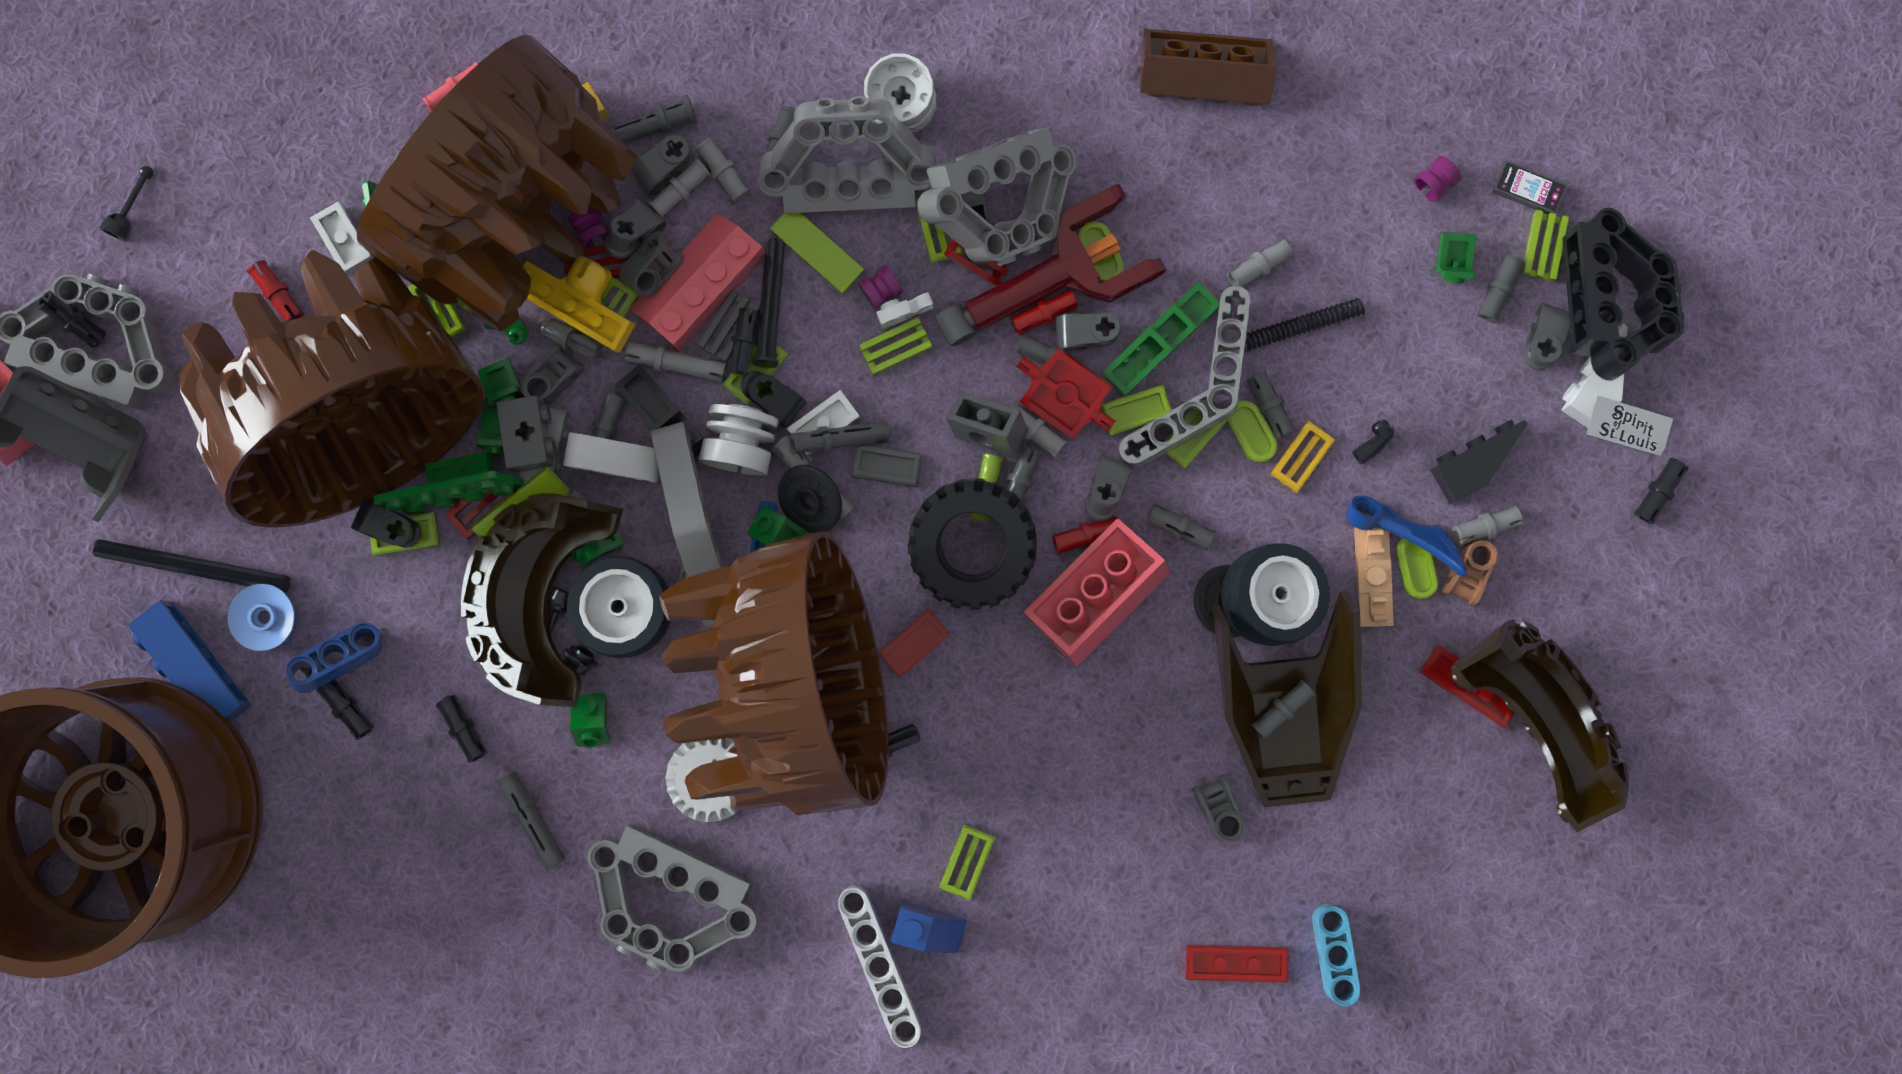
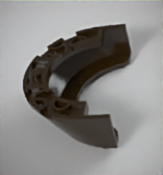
[461,493,623,707]
[1450,619,1629,832]

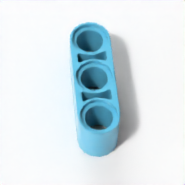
[1312,904,1360,1006]

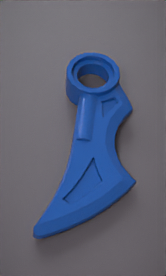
[1346,495,1467,576]

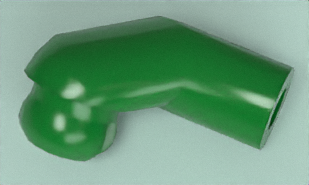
[484,318,529,345]

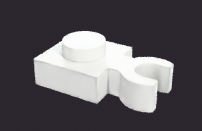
[876,292,934,330]

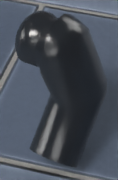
[1352,419,1394,465]

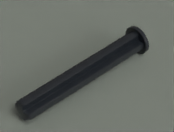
[752,238,785,368]

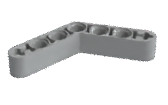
[1119,286,1251,468]
[651,422,724,630]

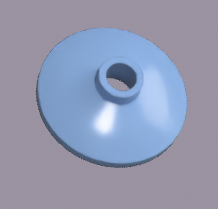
[228,584,295,651]

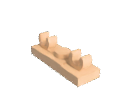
[1354,527,1394,627]

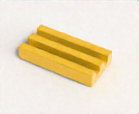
[1269,420,1335,494]

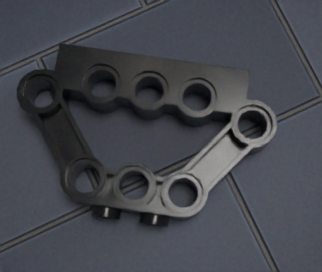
[1562,208,1685,381]

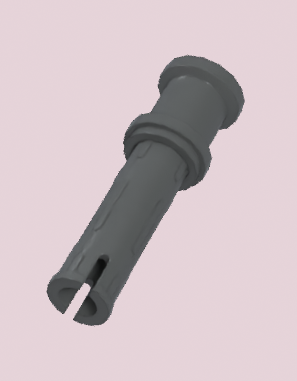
[608,94,698,143]

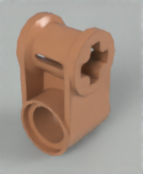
[1442,540,1498,607]

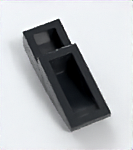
[614,364,704,458]

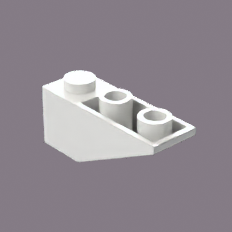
[1561,324,1628,428]

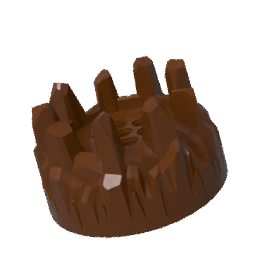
[357,34,637,332]
[179,249,484,528]
[659,531,889,815]

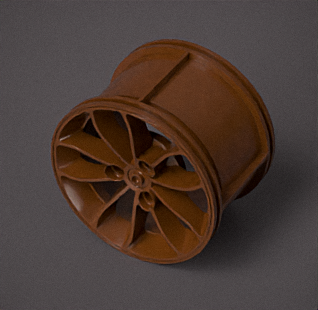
[0,677,263,978]

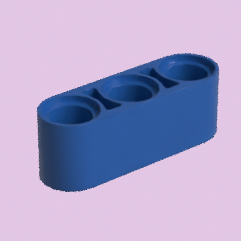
[285,622,382,693]

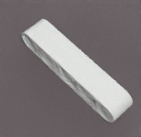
[838,885,921,1048]

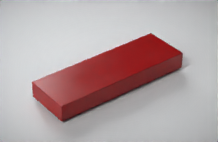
[1419,644,1515,728]
[1185,944,1288,983]

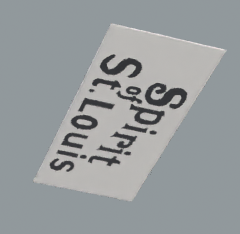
[1587,395,1673,456]

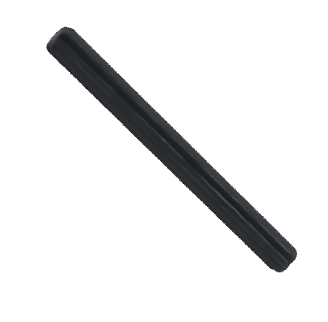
[92,539,291,593]

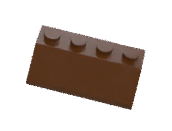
[1140,28,1277,106]

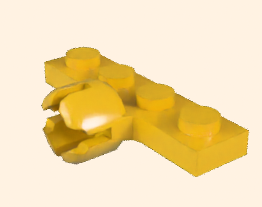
[523,256,636,353]

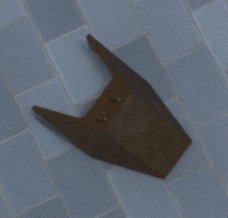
[1212,591,1362,807]

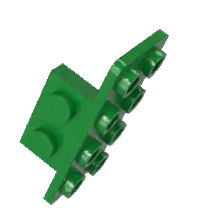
[373,452,524,514]

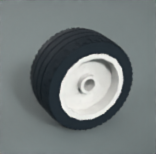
[1221,543,1330,646]
[567,556,670,658]

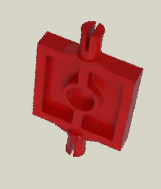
[1016,347,1116,440]

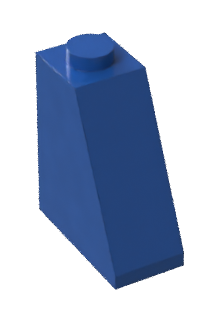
[891,900,967,953]

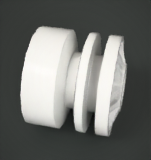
[864,54,937,134]
[699,404,778,476]

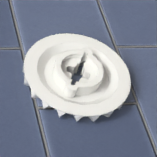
[665,738,739,822]

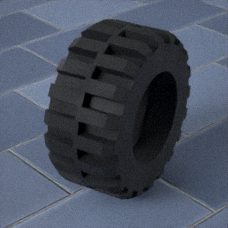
[908,478,1037,610]

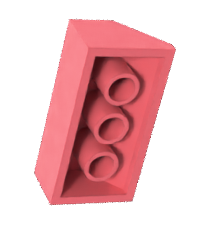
[630,213,765,352]
[1024,518,1171,667]

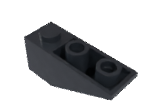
[1430,419,1528,504]

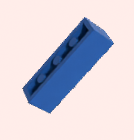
[127,600,251,721]

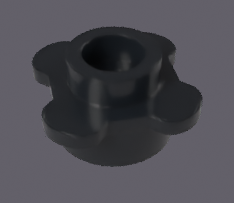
[563,645,598,675]

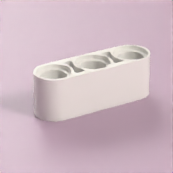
[563,433,660,483]

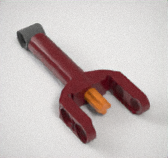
[936,184,1167,347]

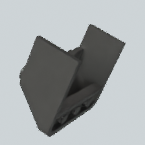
[0,366,146,522]

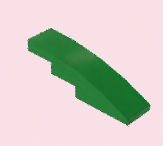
[1103,281,1220,396]

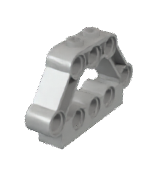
[758,96,936,213]
[917,127,1077,265]
[0,274,176,410]
[587,824,760,972]

